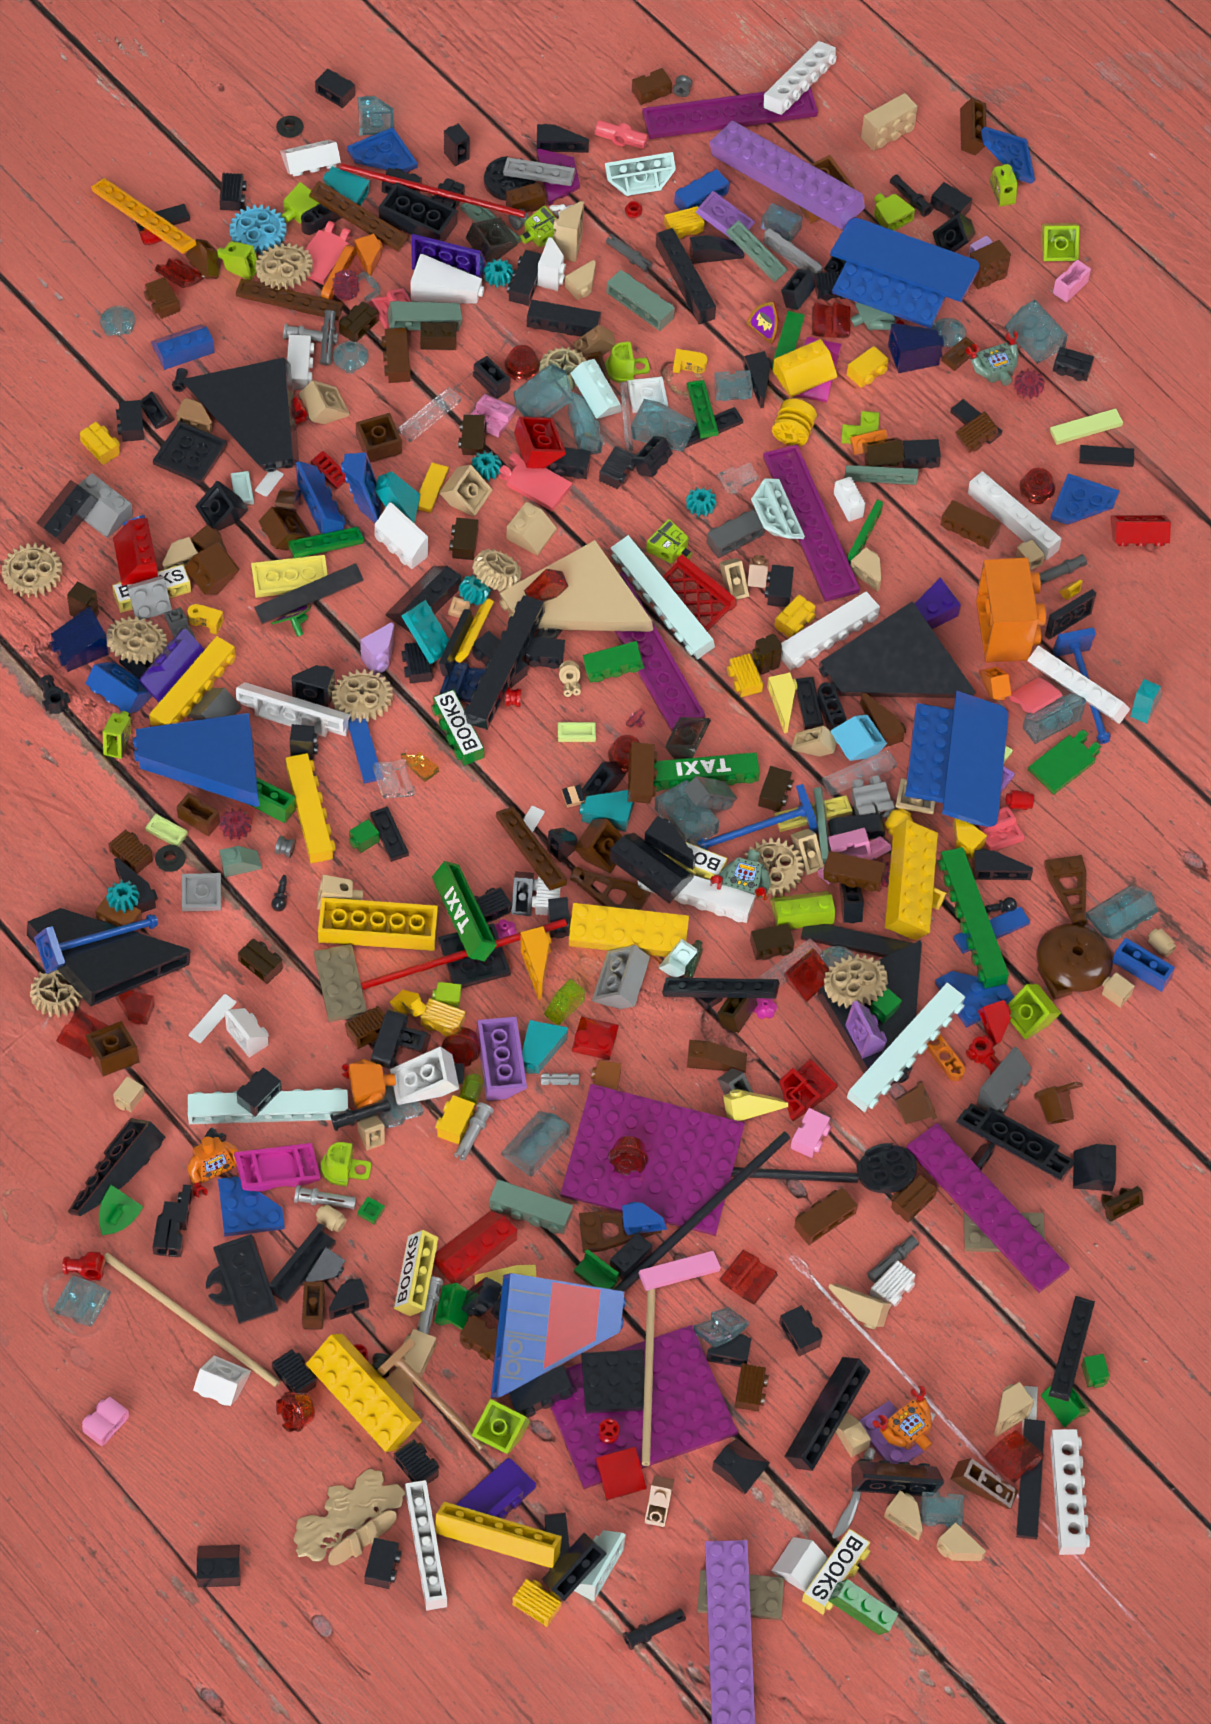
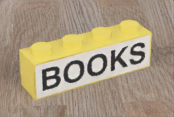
[112,564,191,613]
[660,842,727,880]
[394,1230,438,1316]
[802,1529,871,1614]

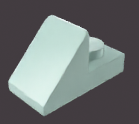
[659,939,697,978]

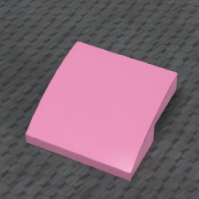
[470,394,516,437]

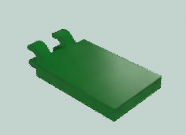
[1028,729,1102,795]

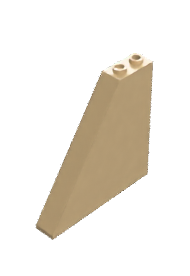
[499,540,653,632]

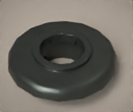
[276,116,304,138]
[155,845,186,872]

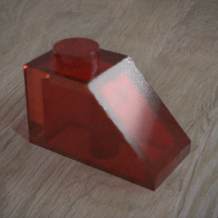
[524,569,568,602]
[115,990,154,1025]

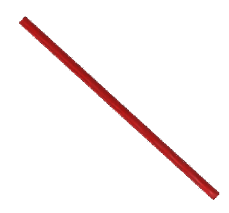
[340,163,526,218]
[361,918,567,990]

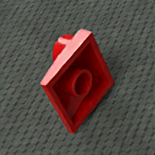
[572,1016,619,1060]

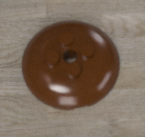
[1036,924,1113,992]

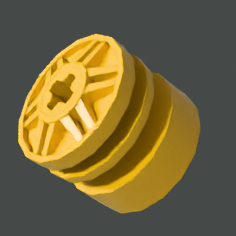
[772,399,817,447]

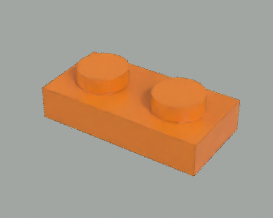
[850,428,888,455]

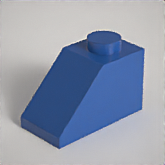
[622,1202,667,1235]

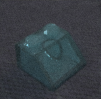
[357,96,394,136]

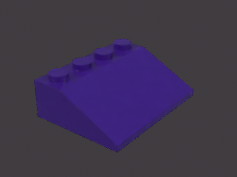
[411,234,486,279]

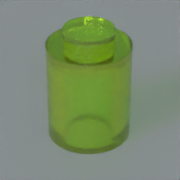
[459,1074,484,1105]

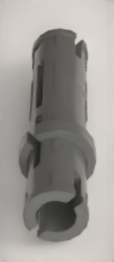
[606,234,652,272]
[319,310,336,365]
[1039,554,1087,585]
[867,1235,919,1283]

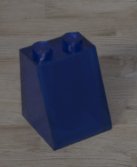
[888,323,944,374]
[49,607,109,672]

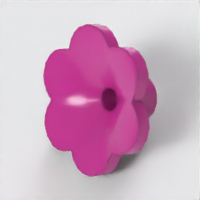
[495,919,517,939]
[753,998,777,1019]

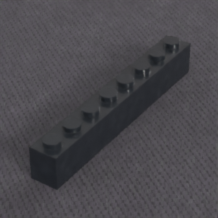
[464,595,545,730]

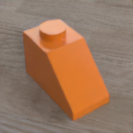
[354,234,383,277]
[979,666,1011,701]

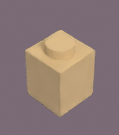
[1015,540,1045,572]
[1102,973,1135,1008]
[113,1076,145,1112]

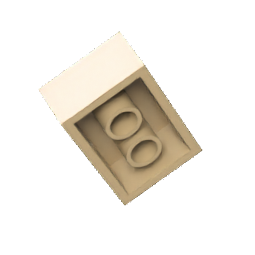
[861,93,918,151]

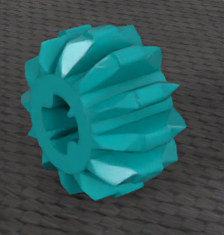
[484,258,513,288]
[472,450,502,482]
[686,487,717,517]
[459,575,491,606]
[106,879,140,914]

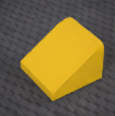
[1059,579,1083,600]
[932,887,948,910]

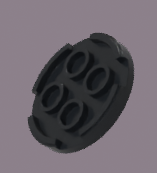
[484,156,536,201]
[857,1143,917,1194]

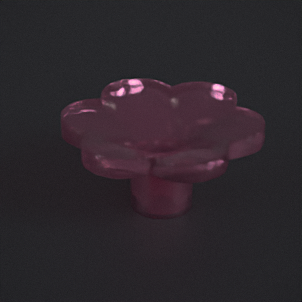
[626,709,645,728]

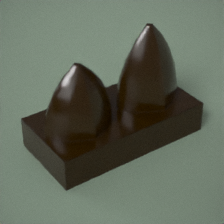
[1101,1186,1144,1222]

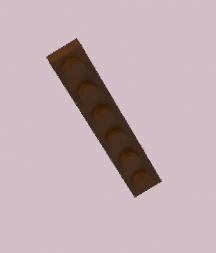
[309,181,409,252]
[236,279,343,321]
[496,806,567,891]

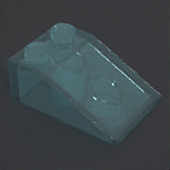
[631,399,696,452]

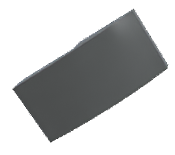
[164,607,195,638]

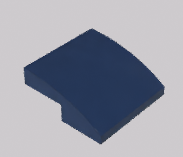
[440,662,486,703]

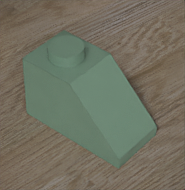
[219,846,262,878]

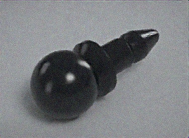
[271,875,287,912]
[985,897,1017,913]

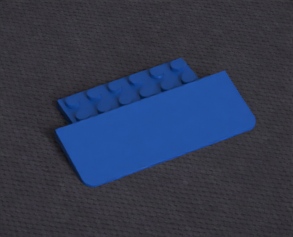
[830,218,979,329]
[905,691,1009,827]

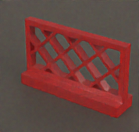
[662,554,737,632]

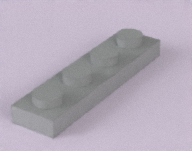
[503,157,575,186]
[764,228,823,280]

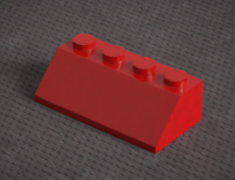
[113,518,158,586]
[433,1210,517,1284]

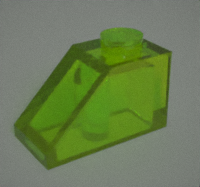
[544,978,585,1026]

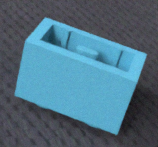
[830,715,887,761]

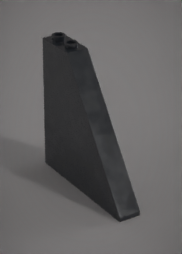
[183,357,299,472]
[818,602,976,698]
[27,908,191,1007]
[817,940,922,1086]

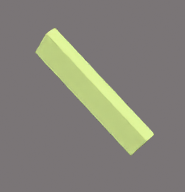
[1050,409,1123,445]

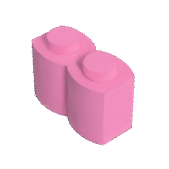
[82,1396,129,1446]

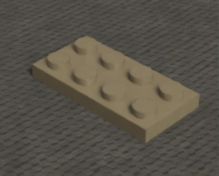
[313,944,367,1022]
[963,1212,1045,1252]
[697,1570,784,1620]

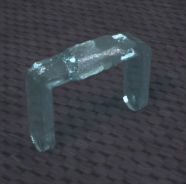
[349,272,381,302]

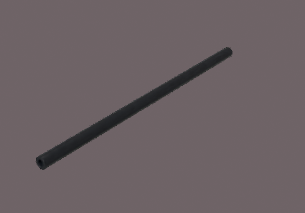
[613,1131,791,1292]
[731,1167,858,1183]

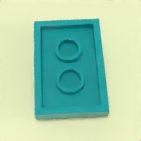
[401,600,450,664]

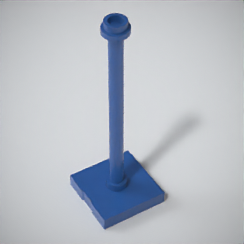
[1052,627,1111,744]
[697,784,819,850]
[34,914,158,974]

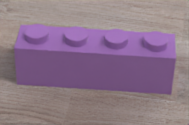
[476,1017,527,1101]

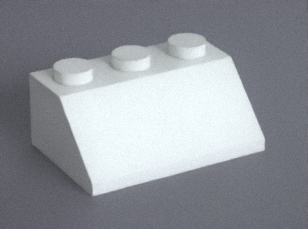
[280,139,341,176]
[374,503,428,569]

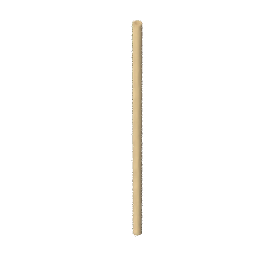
[104,1253,281,1387]
[642,1289,655,1466]

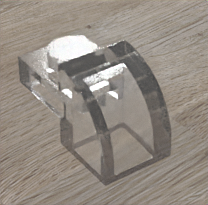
[717,463,759,494]

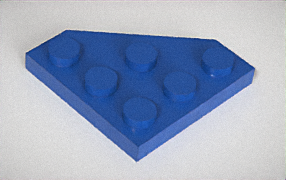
[347,127,418,173]
[981,127,1035,184]
[1050,474,1120,525]
[935,971,1015,1028]
[218,1176,285,1237]

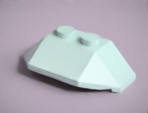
[604,152,676,196]
[751,478,805,539]

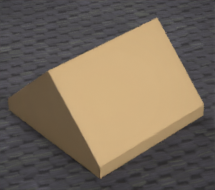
[896,778,935,814]

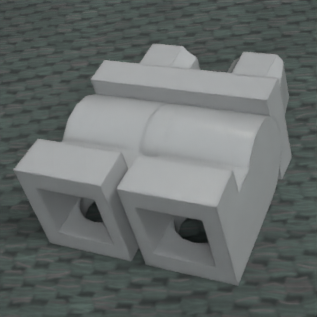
[851,776,895,818]

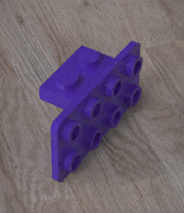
[140,629,205,703]
[456,1458,536,1519]

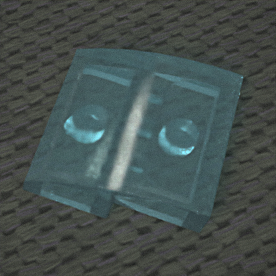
[379,1086,424,1129]
[53,1276,111,1327]
[694,1307,749,1347]

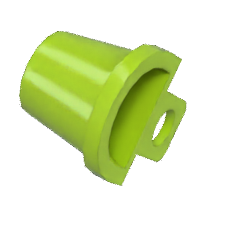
[605,341,650,383]
[321,1142,371,1187]

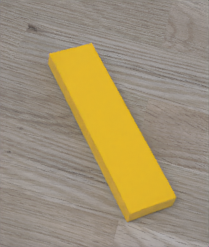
[455,598,494,663]

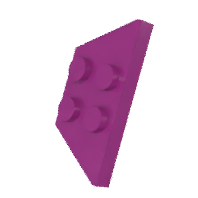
[537,149,580,205]

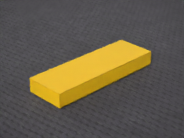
[417,462,449,513]

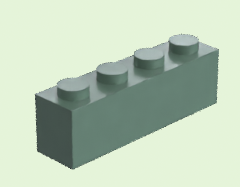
[606,270,675,331]
[387,301,462,331]
[489,1179,573,1234]

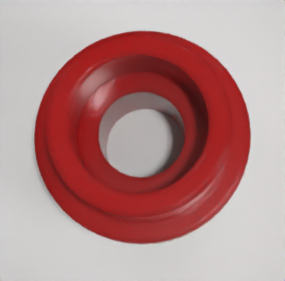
[625,201,642,218]

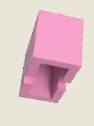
[1053,260,1091,303]
[828,828,872,858]
[791,1108,832,1158]

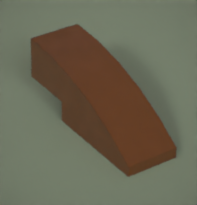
[275,488,302,510]

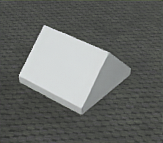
[771,1537,828,1592]

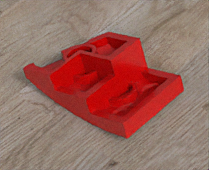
[779,1059,838,1121]

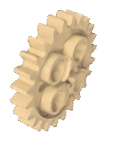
[255,243,313,290]
[2,543,63,598]
[106,616,167,664]
[332,669,393,723]
[745,838,804,898]
[824,954,888,1008]

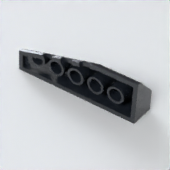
[68,1118,166,1216]

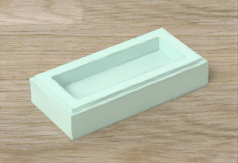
[230,471,254,505]

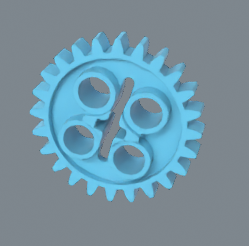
[229,205,287,255]

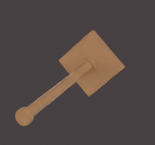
[376,1338,486,1452]

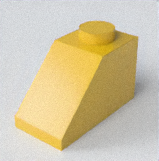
[953,818,987,859]

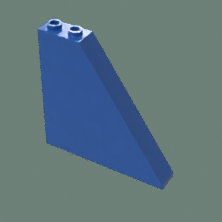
[133,713,259,807]

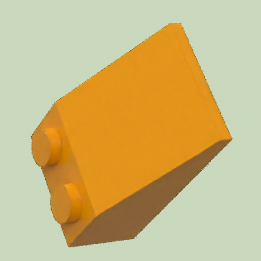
[520,926,551,1000]

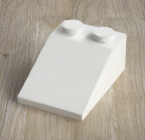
[390,1047,459,1105]

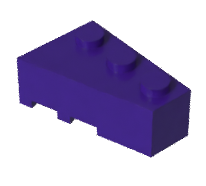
[914,577,961,629]

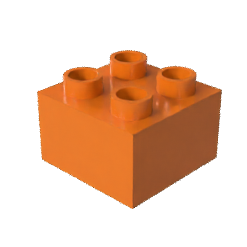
[976,557,1046,663]

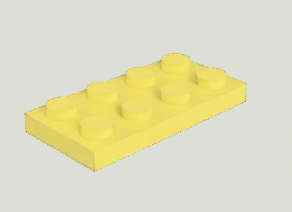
[251,555,328,598]

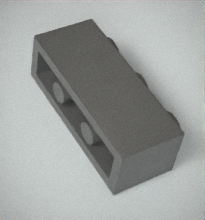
[706,509,765,559]
[684,776,737,811]

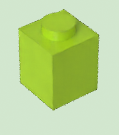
[432,982,461,1009]

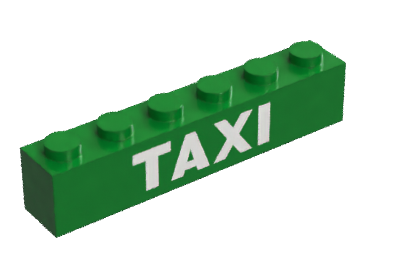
[653,752,760,792]
[432,861,497,961]

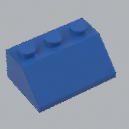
[151,324,214,370]
[85,661,153,713]

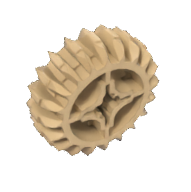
[539,346,586,391]
[472,549,522,592]
[30,970,83,1018]

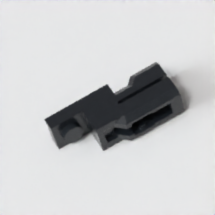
[152,1184,192,1257]

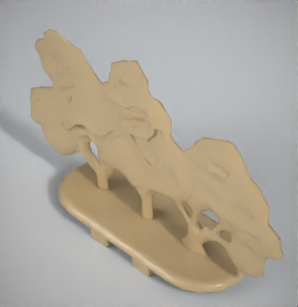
[294,1469,406,1566]

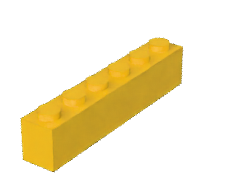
[149,636,236,726]
[285,753,336,864]
[435,1502,562,1568]

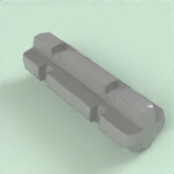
[541,1073,579,1085]

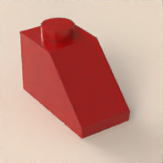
[978,1000,1011,1046]

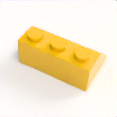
[773,339,837,398]

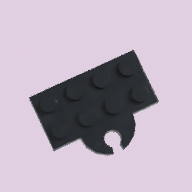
[206,1234,278,1324]

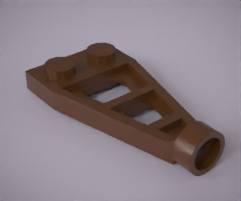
[1044,855,1088,926]
[570,866,651,910]
[579,1211,662,1253]

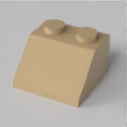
[299,380,350,425]
[439,465,493,516]
[506,501,557,556]
[994,1382,1034,1437]

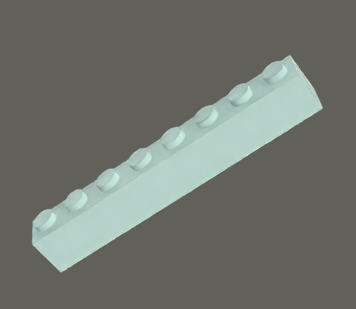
[611,535,715,660]
[847,983,965,1112]
[188,1088,348,1124]

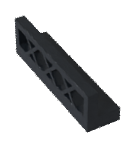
[270,1223,336,1304]

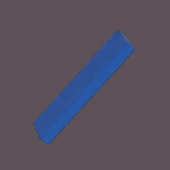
[348,717,382,784]
[953,906,1030,954]

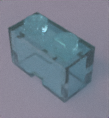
[761,203,802,242]
[714,370,753,401]
[920,1492,964,1528]

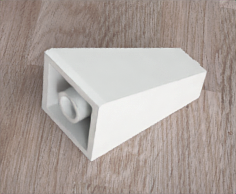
[411,254,484,303]

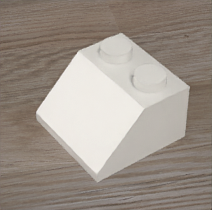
[537,237,566,291]
[225,1008,269,1058]
[193,1356,251,1406]

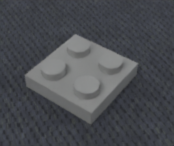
[127,576,172,620]
[182,873,221,911]

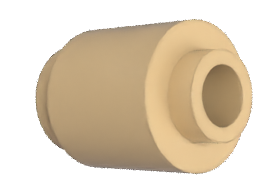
[1148,928,1177,957]
[316,1204,347,1233]

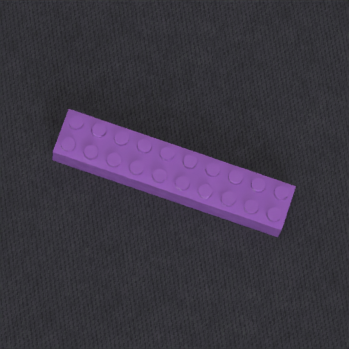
[709,120,865,230]
[705,1540,755,1724]

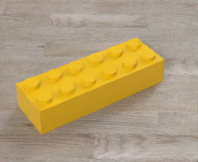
[885,820,938,941]
[318,897,438,951]
[569,903,689,957]
[306,1334,422,1452]

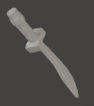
[832,1448,876,1539]

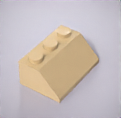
[553,201,584,262]

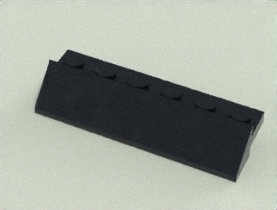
[956,1103,1075,1182]

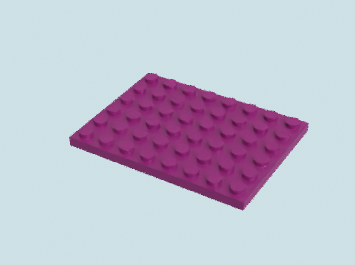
[560,1084,745,1236]
[550,1325,738,1489]

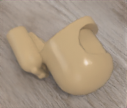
[559,660,581,697]

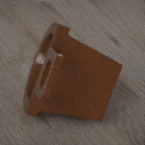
[895,1081,937,1124]
[1034,1082,1083,1124]

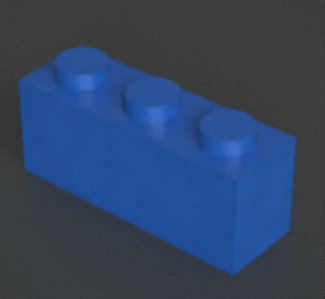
[674,169,729,210]
[1113,937,1175,992]

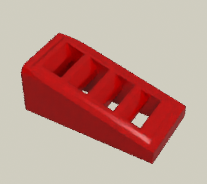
[311,451,346,489]

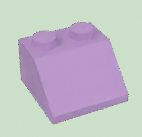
[360,622,394,675]

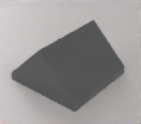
[188,688,241,720]

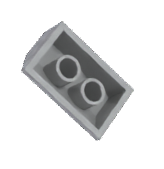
[79,473,133,538]
[592,945,650,1009]

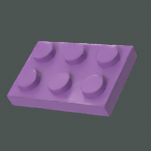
[696,191,755,240]
[859,1400,924,1464]

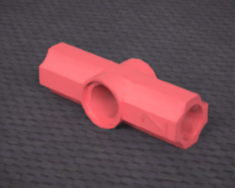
[595,120,649,149]

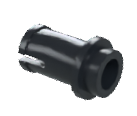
[172,368,188,392]

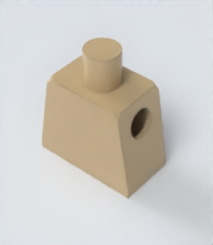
[317,875,363,909]

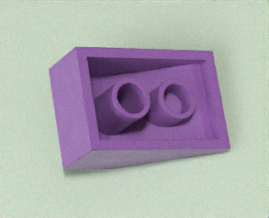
[845,1001,887,1059]

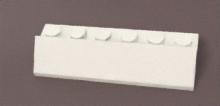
[236,682,351,737]

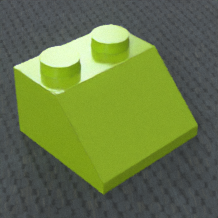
[1041,223,1079,261]
[1008,984,1061,1039]
[471,1399,530,1455]

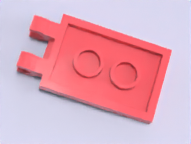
[305,221,351,285]
[499,453,572,512]

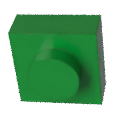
[357,1197,385,1225]

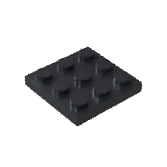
[153,421,227,485]
[438,923,511,988]
[581,1350,645,1413]

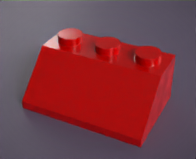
[514,417,566,469]
[1110,515,1171,546]

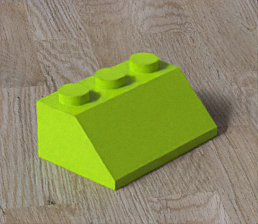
[770,891,835,929]

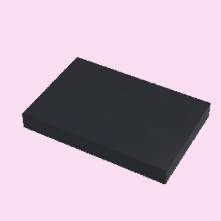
[1045,589,1096,640]

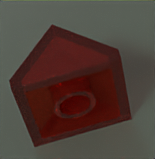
[784,948,830,1002]

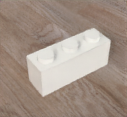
[287,335,314,390]

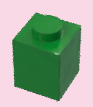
[349,819,379,853]
[870,988,902,1024]
[1081,1354,1110,1388]

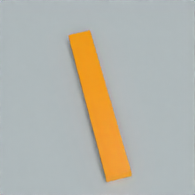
[91,178,196,254]

